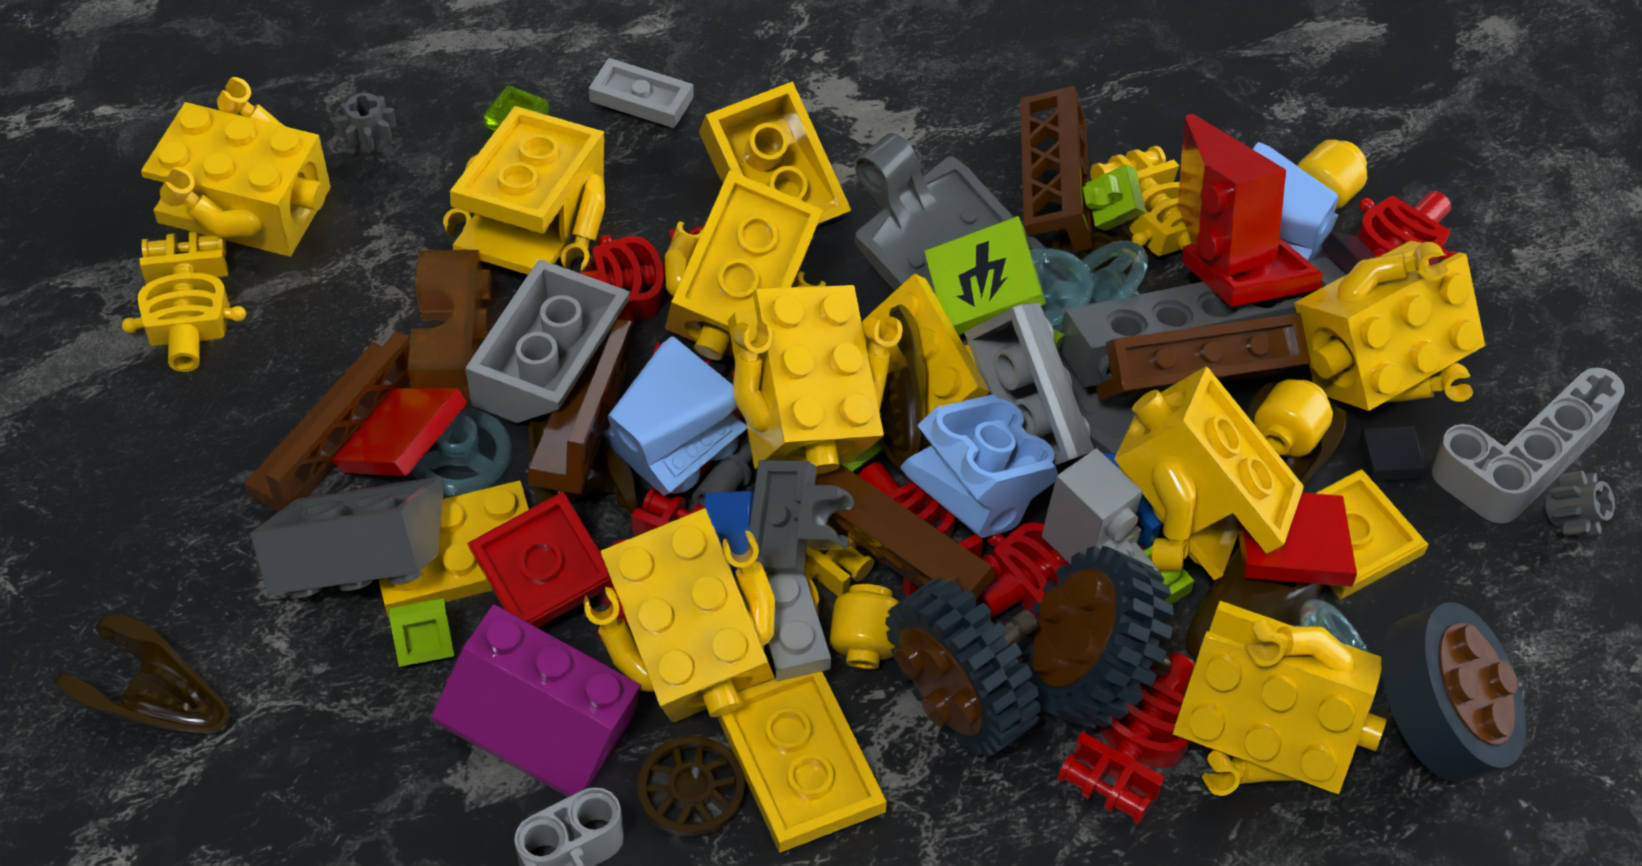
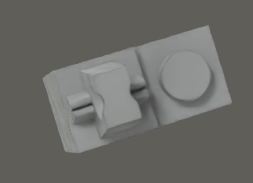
[1041,448,1159,572]

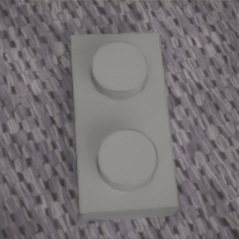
[589,58,694,128]
[766,571,831,682]

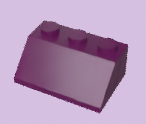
[431,604,641,797]

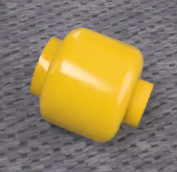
[1297,140,1368,211]
[1254,379,1333,457]
[829,584,899,669]

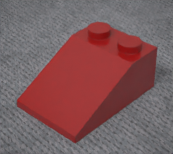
[1178,114,1286,276]

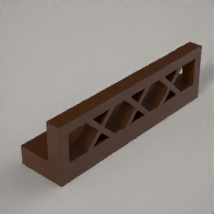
[1020,86,1094,252]
[1096,313,1311,401]
[528,319,631,494]
[244,331,416,512]
[815,464,996,600]

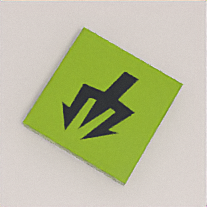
[925,216,1046,335]

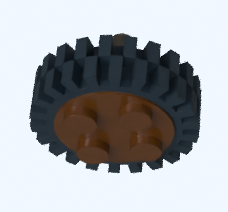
[1020,546,1173,729]
[886,578,1040,757]

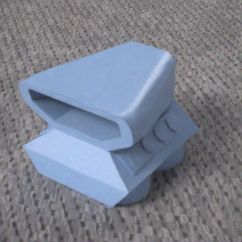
[1253,142,1339,261]
[602,337,747,496]
[900,394,1058,538]

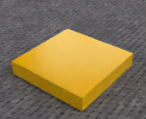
[1316,469,1428,600]

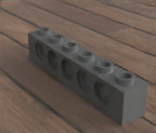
[1059,257,1347,387]

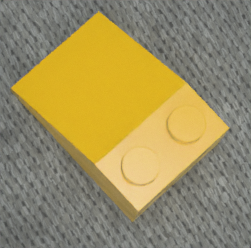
[699,81,852,226]

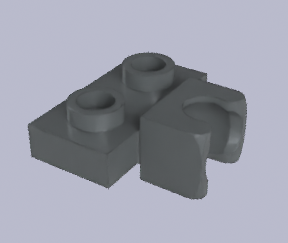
[746,460,854,574]

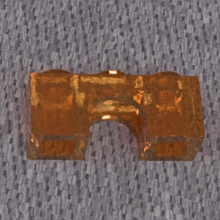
[408,250,491,399]

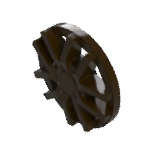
[637,736,745,838]

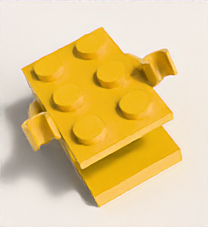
[141,77,331,257]
[443,106,605,275]
[665,170,826,360]
[1294,240,1485,411]
[727,285,903,474]
[1114,366,1304,580]
[584,508,775,723]
[1173,601,1387,796]

